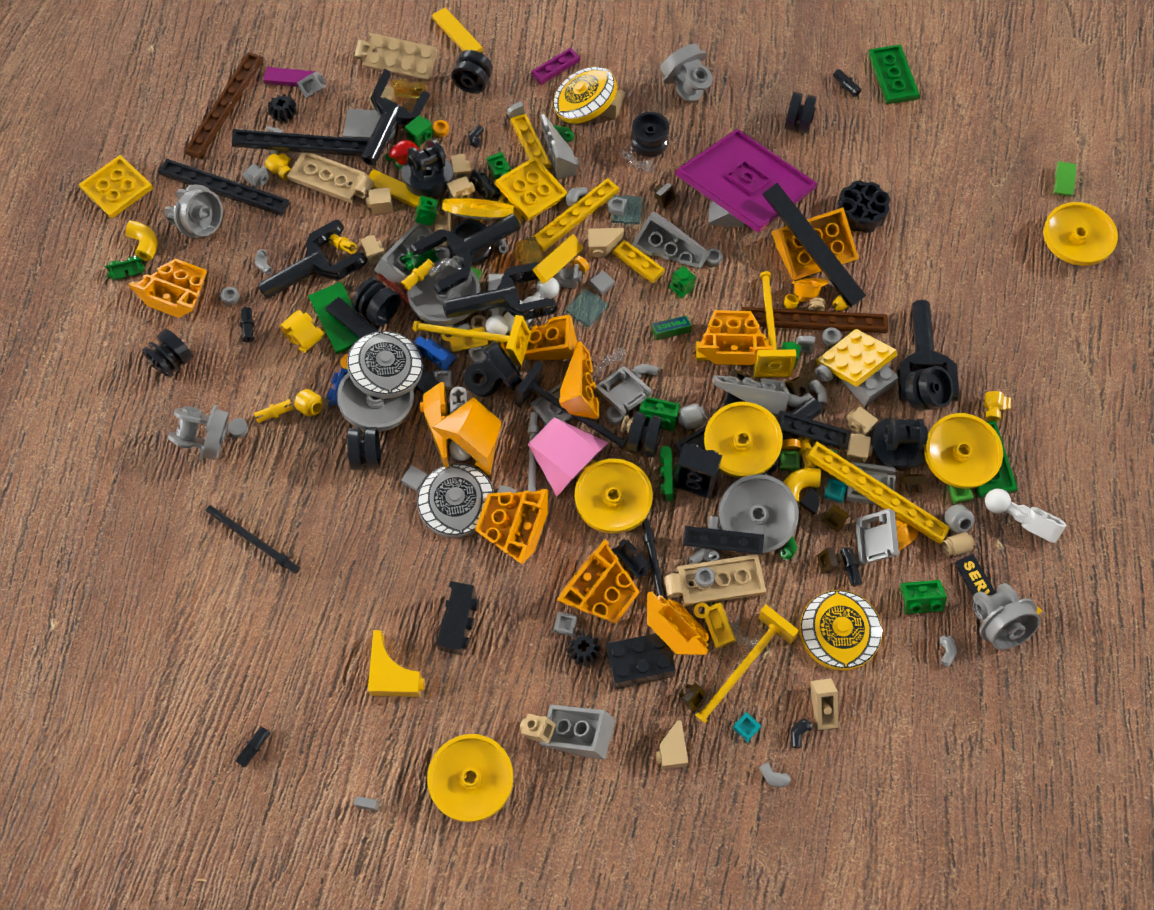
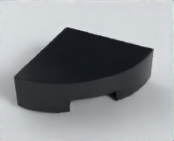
[799,488,819,515]

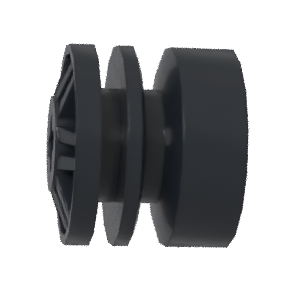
[352,277,401,326]
[141,328,193,378]

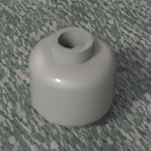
[678,403,707,431]
[944,504,975,533]

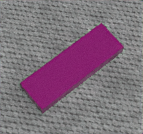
[531,48,580,85]
[263,67,316,87]

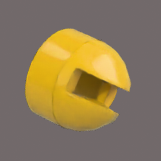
[783,294,799,309]
[832,295,848,311]

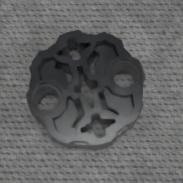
[837,180,890,233]

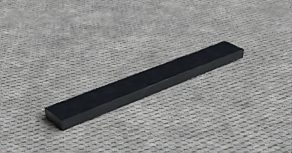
[232,129,369,156]
[158,159,290,216]
[762,183,866,307]
[325,297,440,394]

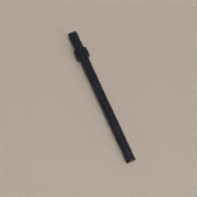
[206,505,300,574]
[642,519,667,601]

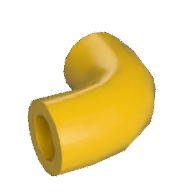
[125,220,158,261]
[783,468,821,505]

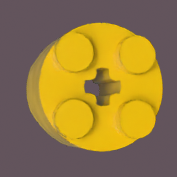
[279,310,324,353]

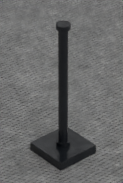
[514,361,628,449]

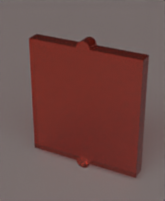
[378,273,410,304]

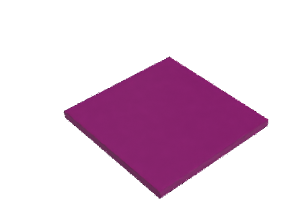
[675,129,818,233]

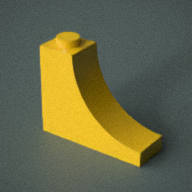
[368,630,425,697]

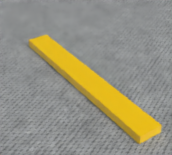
[806,442,950,544]

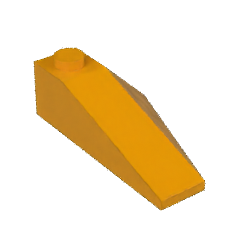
[501,315,577,360]
[559,341,599,419]
[420,382,449,468]

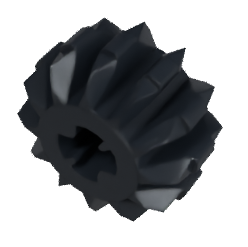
[268,94,297,123]
[566,631,601,667]

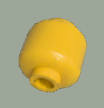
[294,389,323,417]

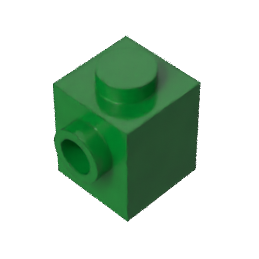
[405,115,433,147]
[415,196,438,227]

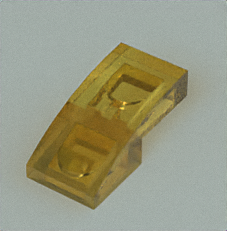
[391,78,426,98]

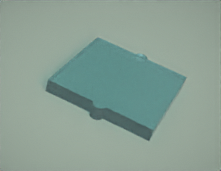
[611,195,642,225]
[566,289,609,327]

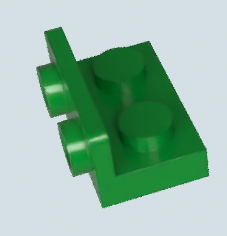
[639,397,680,431]
[900,580,947,614]

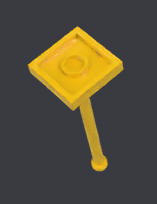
[754,271,796,378]
[413,315,531,366]
[695,604,799,724]

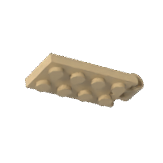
[354,33,437,81]
[287,152,374,204]
[664,554,766,607]

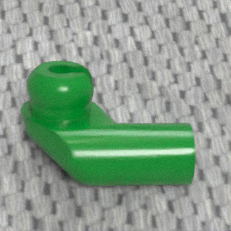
[553,125,574,142]
[780,535,797,560]

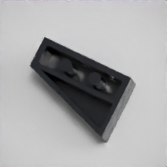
[437,581,479,655]

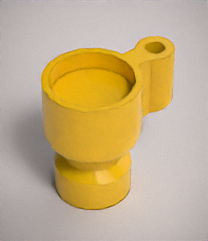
[264,152,291,181]
[984,391,1011,422]

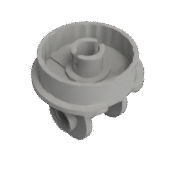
[660,44,712,102]
[163,184,223,238]
[168,404,229,461]
[973,583,1041,650]

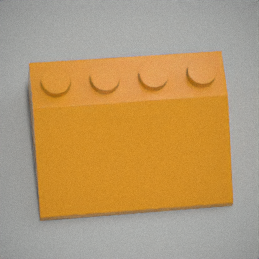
[772,208,859,281]

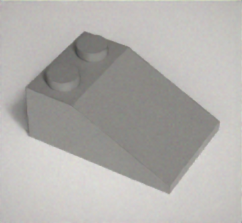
[839,364,898,407]
[540,704,615,760]

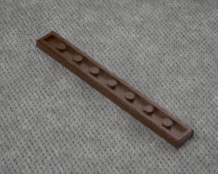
[184,52,264,160]
[741,307,888,333]

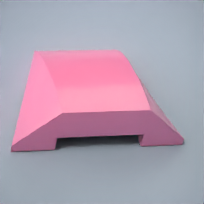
[528,417,608,497]

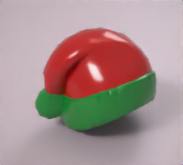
[385,140,420,170]

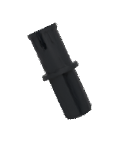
[833,69,862,97]
[240,307,255,342]
[840,547,862,587]
[236,726,271,767]

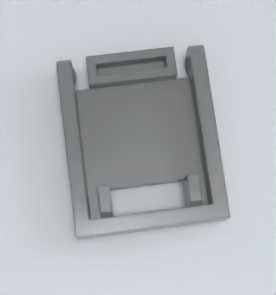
[596,366,653,415]
[846,462,896,505]
[855,509,899,565]

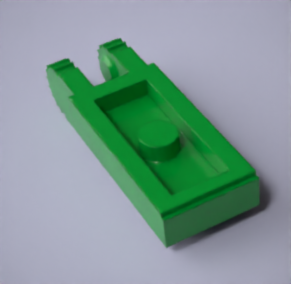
[660,445,674,502]

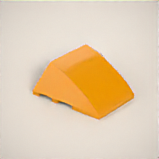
[129,258,207,318]
[698,310,773,365]
[432,397,501,476]
[475,489,548,564]
[556,539,640,624]
[647,591,709,655]

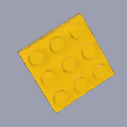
[78,155,153,219]
[495,156,568,222]
[816,329,897,387]

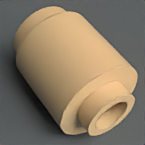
[942,532,975,556]

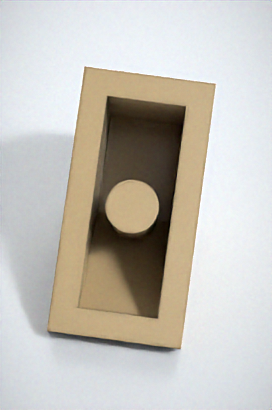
[600,90,626,119]
[588,228,624,257]
[811,679,839,730]
[655,720,688,770]

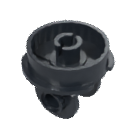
[401,139,454,197]
[464,340,523,397]
[872,418,928,471]

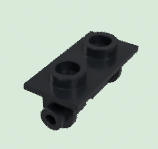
[469,169,501,200]
[611,538,651,578]

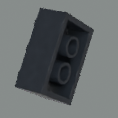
[673,443,723,499]
[606,633,676,689]

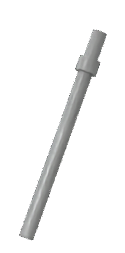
[528,412,539,492]

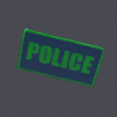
[651,316,692,340]

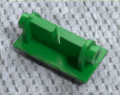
[401,249,441,270]
[104,256,146,280]

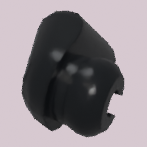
[468,125,484,147]
[791,719,813,748]

